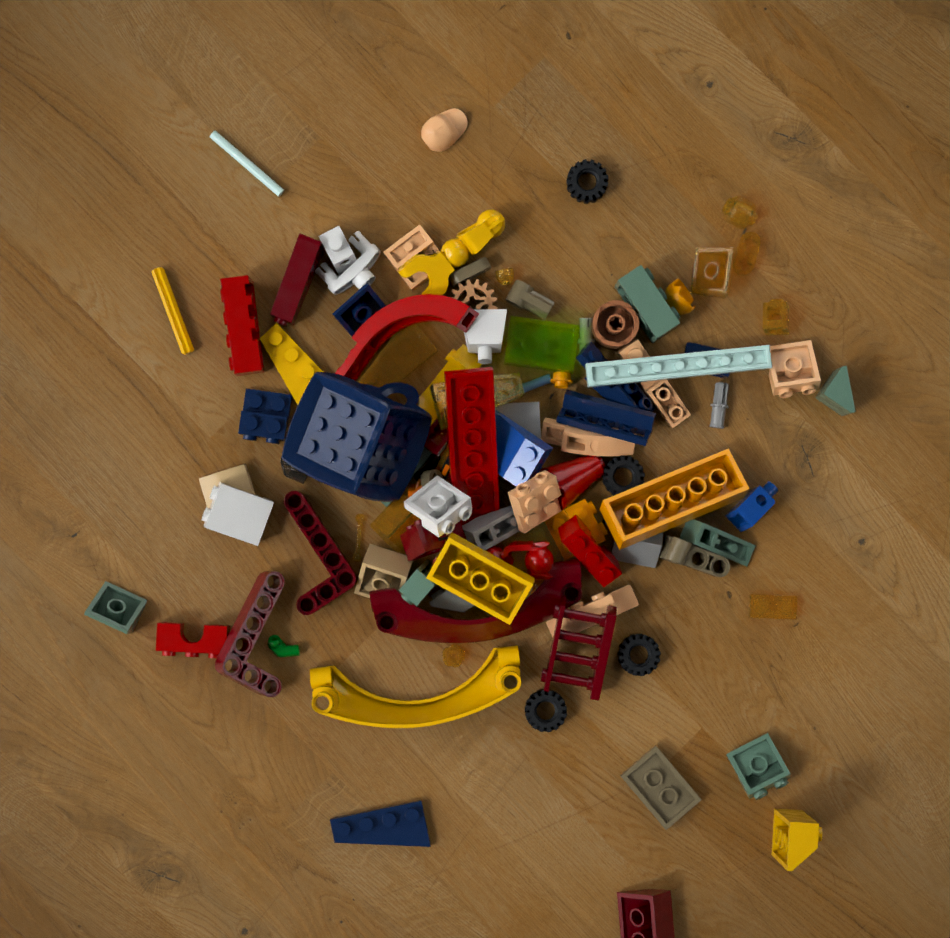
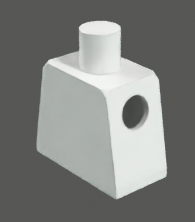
[318,226,357,275]
[464,309,507,364]

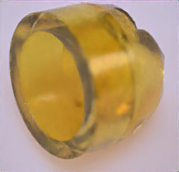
[495,268,514,285]

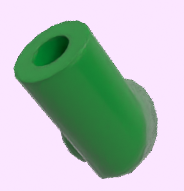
[267,635,300,658]

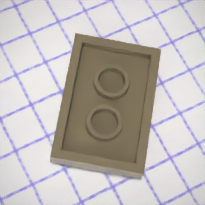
[620,745,701,830]

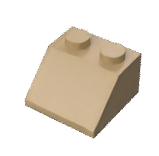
[354,544,413,598]

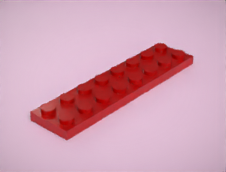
[444,367,501,543]

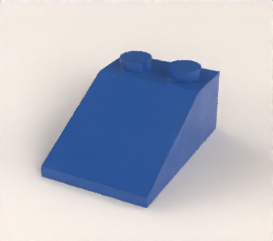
[495,410,553,486]

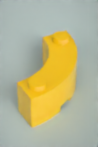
[419,344,483,425]

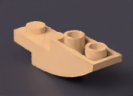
[618,339,691,428]
[541,417,637,456]

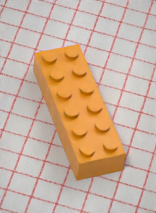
[599,448,749,550]

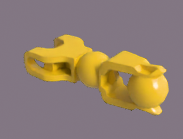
[398,209,505,295]

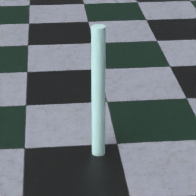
[210,130,284,197]

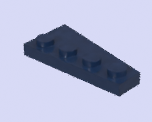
[330,800,431,847]

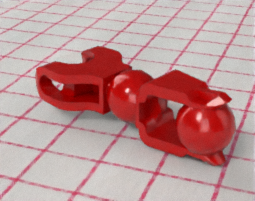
[432,541,554,580]

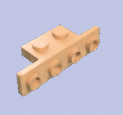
[546,585,639,642]

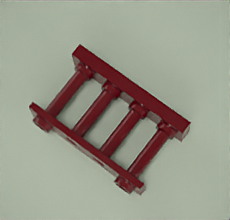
[540,597,617,701]

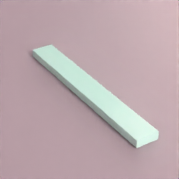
[585,345,772,388]

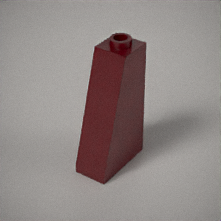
[270,233,325,327]

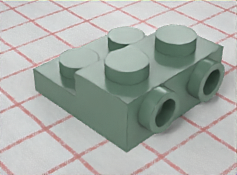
[726,733,791,800]

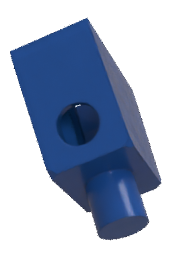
[725,481,778,532]

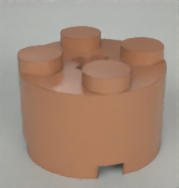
[592,300,639,350]

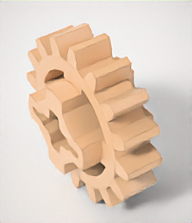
[451,279,498,309]

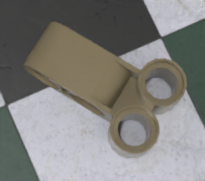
[659,535,730,577]

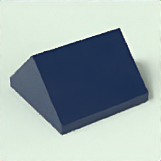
[332,283,386,337]

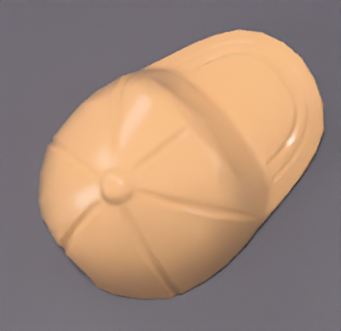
[421,108,468,152]

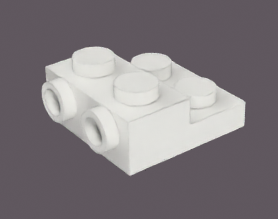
[404,475,472,537]

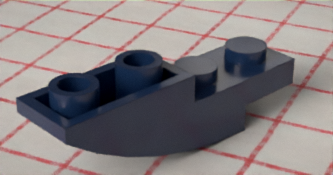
[576,341,656,412]

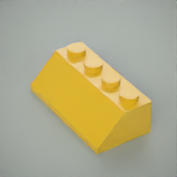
[771,808,822,871]

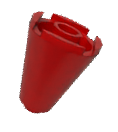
[539,455,605,511]

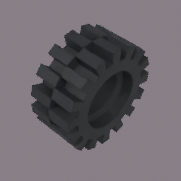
[566,159,609,204]
[602,456,645,496]
[617,633,661,676]
[525,690,567,732]

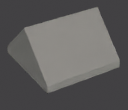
[611,532,663,568]

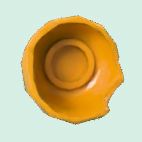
[665,278,696,315]

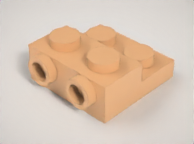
[769,340,821,398]
[508,470,561,534]

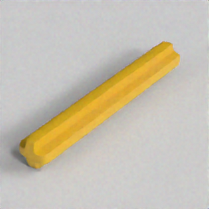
[152,267,194,355]

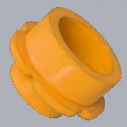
[550,372,573,389]

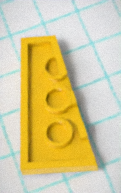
[260,323,323,405]

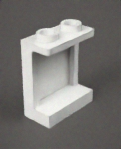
[201,482,274,546]

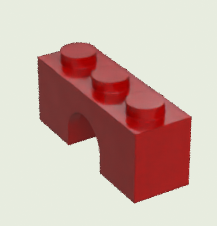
[558,515,622,587]
[155,622,230,658]

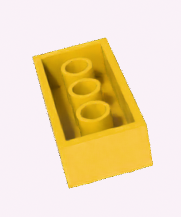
[426,532,535,625]

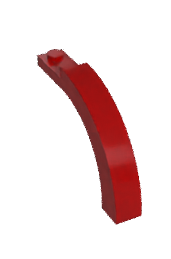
[335,294,479,381]

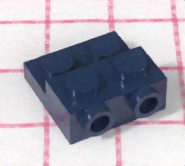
[238,388,292,444]

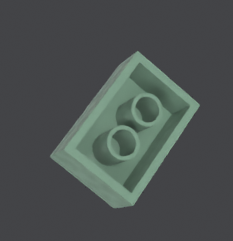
[614,265,680,344]

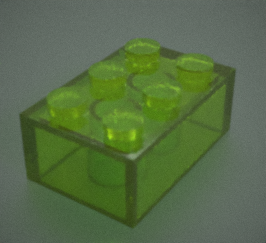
[504,316,580,374]

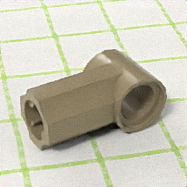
[505,280,555,320]

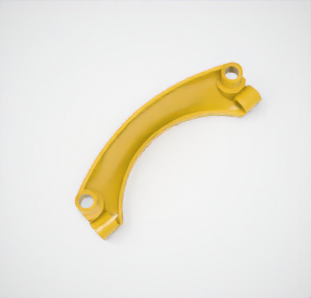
[310,645,521,728]

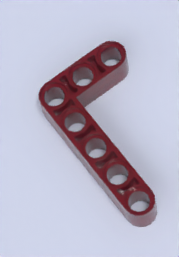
[284,491,357,615]
[215,571,285,697]

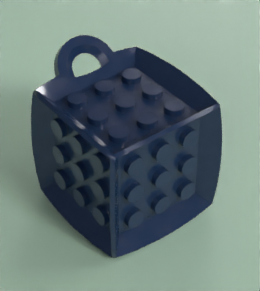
[281,372,432,502]

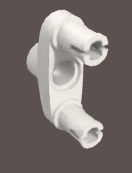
[315,231,381,295]

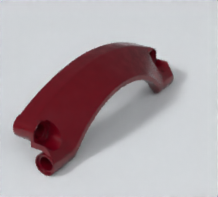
[369,559,582,643]

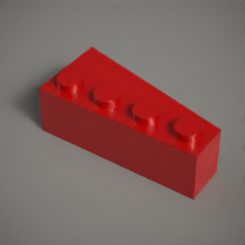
[220,275,265,376]

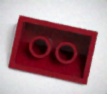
[617,889,675,938]

